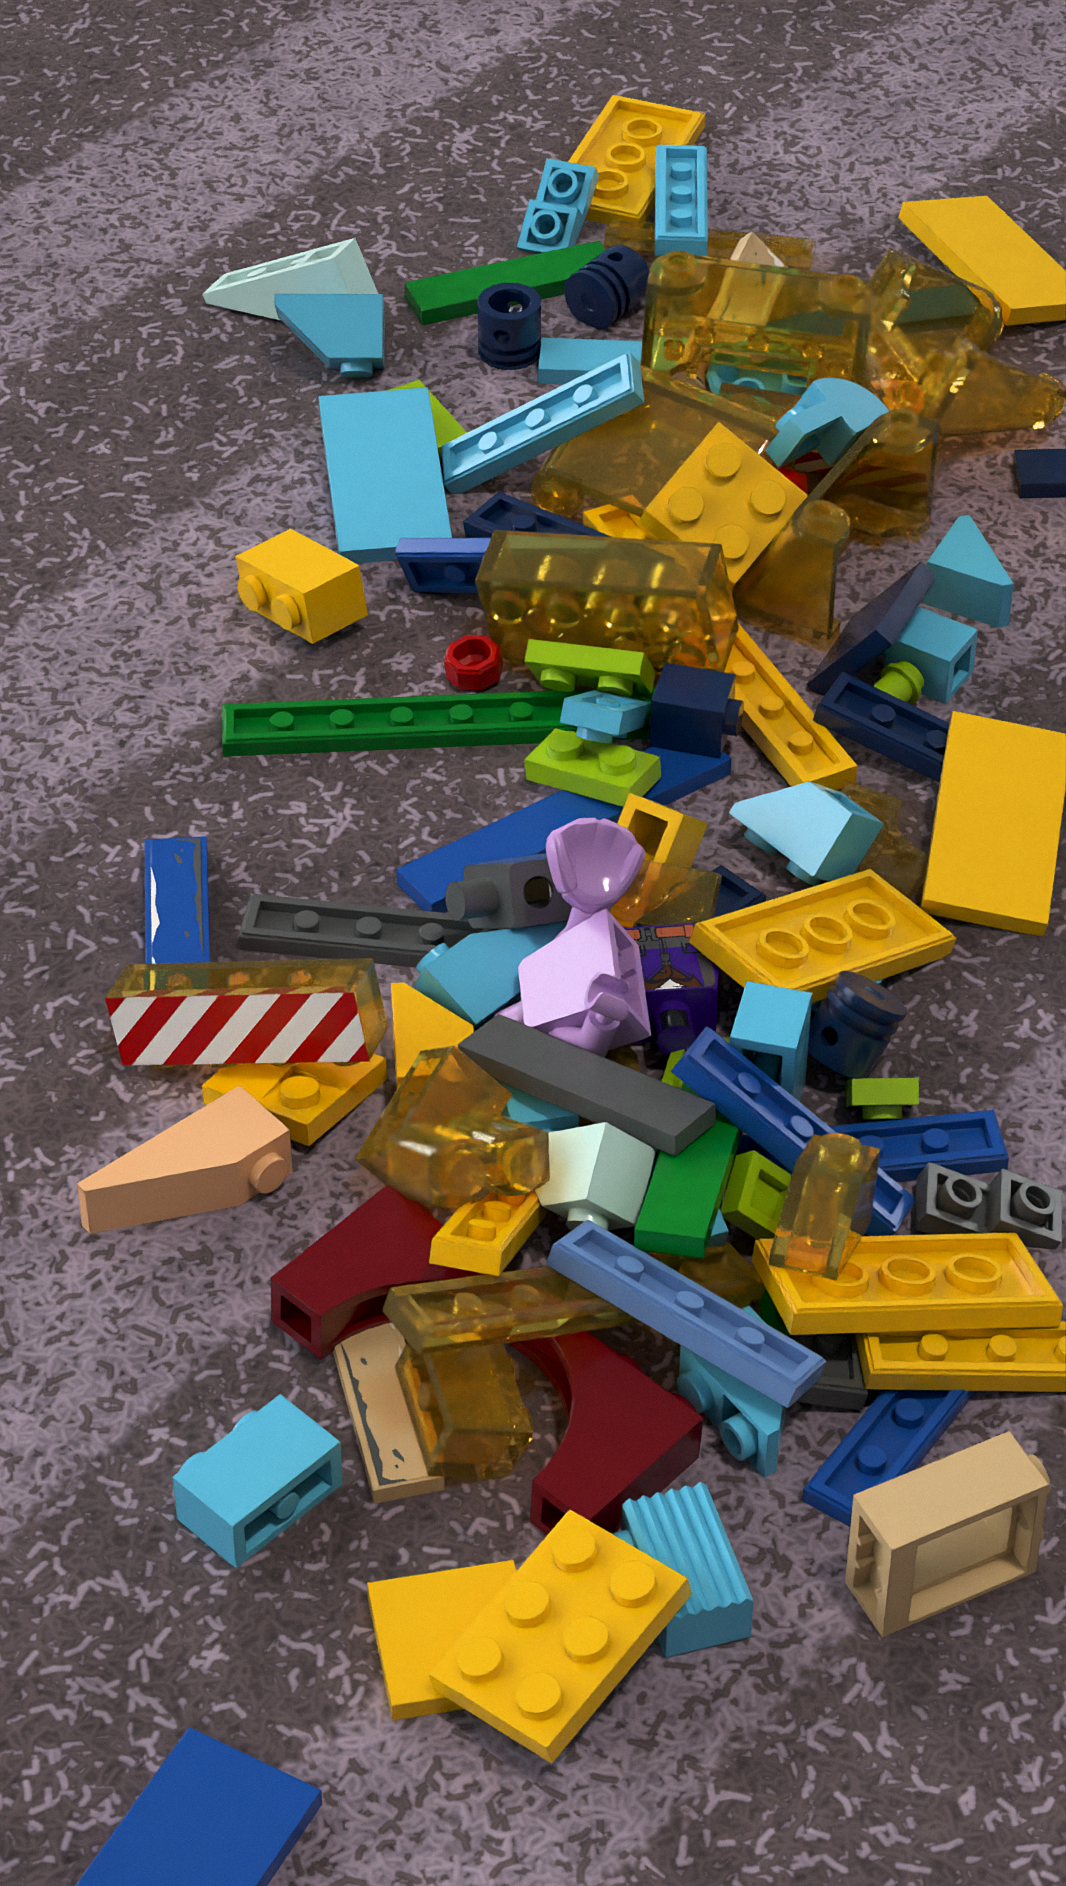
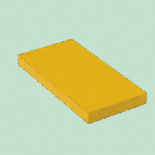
[568,95,706,231]
[898,196,1066,326]
[920,711,1066,936]
[689,869,957,1003]
[752,1232,1064,1335]

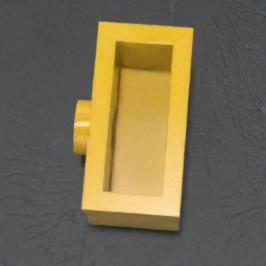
[235,529,368,644]

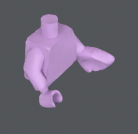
[494,818,651,1058]

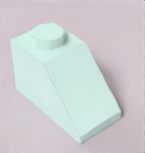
[516,1122,656,1230]

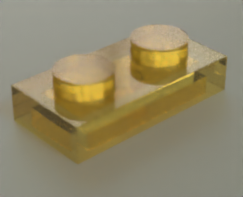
[610,860,722,926]

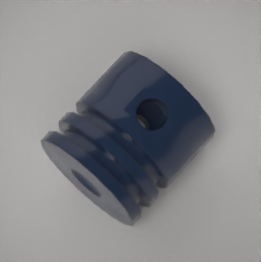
[564,244,653,330]
[478,283,541,370]
[808,970,907,1079]

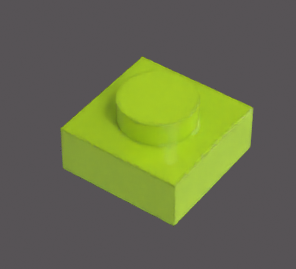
[845,1078,919,1120]
[720,1150,803,1240]

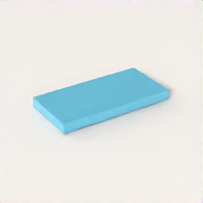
[318,387,452,564]

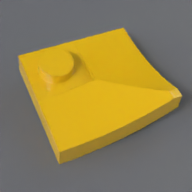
[202,1051,388,1146]

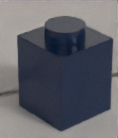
[650,663,744,759]

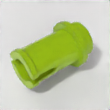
[873,661,924,705]

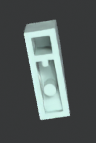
[202,238,378,320]

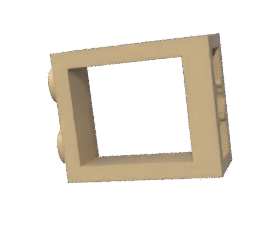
[845,1431,1051,1637]

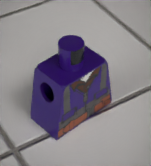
[624,923,720,1055]

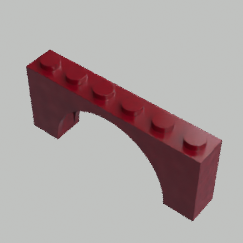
[270,1184,704,1535]

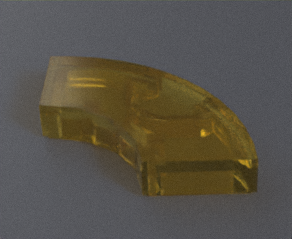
[841,781,929,900]

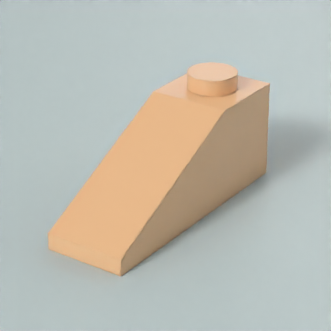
[77,1085,293,1234]

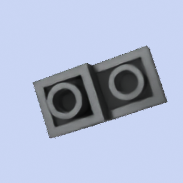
[914,1162,1063,1249]

